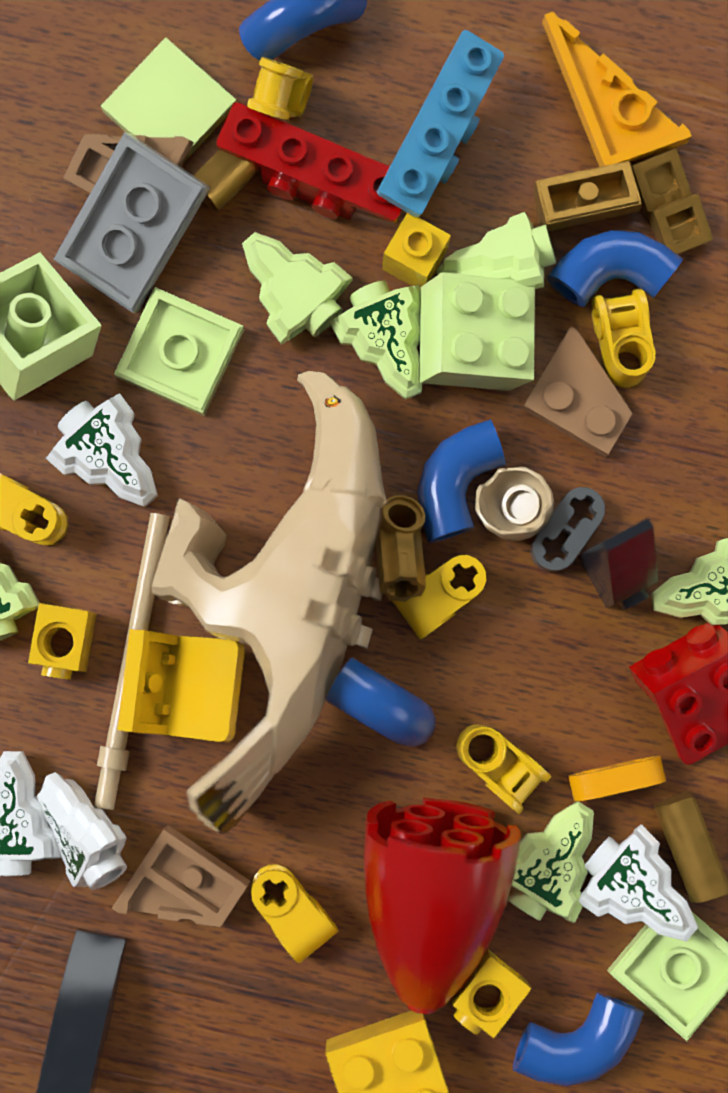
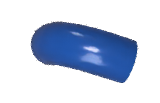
[239,0,367,61]
[547,230,684,307]
[417,419,506,543]
[326,658,436,747]
[513,992,644,1086]

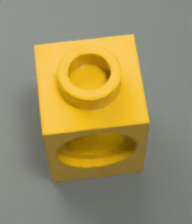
[382,213,451,290]
[28,603,97,680]
[451,949,532,1038]

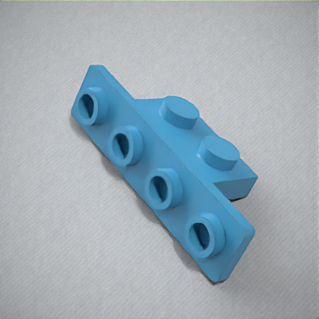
[377,30,504,217]

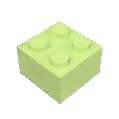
[0,252,101,401]
[420,272,535,391]

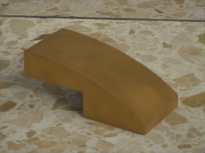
[631,148,713,254]

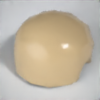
[475,467,554,541]

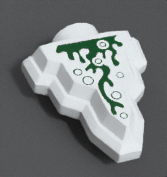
[46,393,158,507]
[0,751,61,876]
[37,772,127,890]
[578,824,698,942]

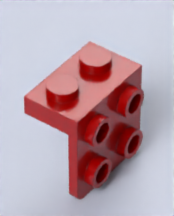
[629,623,728,765]

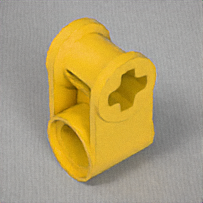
[247,57,313,120]
[591,289,656,388]
[0,473,69,546]
[392,555,486,640]
[456,724,552,814]
[251,864,339,964]

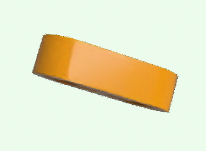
[568,756,666,801]

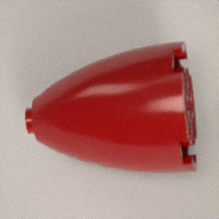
[364,797,521,1014]

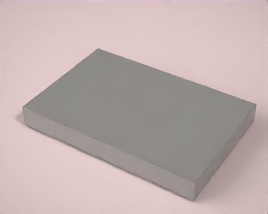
[53,132,211,313]

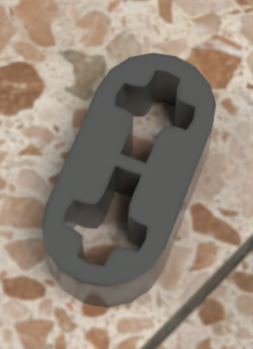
[530,487,605,572]

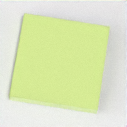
[101,38,237,162]
[114,287,244,416]
[607,911,728,1041]

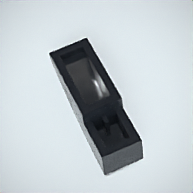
[36,929,127,1093]

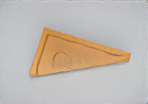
[542,11,692,167]

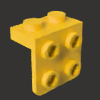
[117,629,245,742]

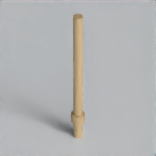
[94,513,170,810]

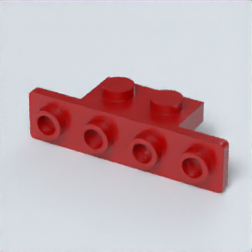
[216,102,402,223]

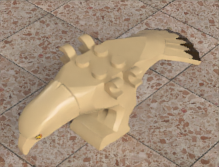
[152,371,388,833]

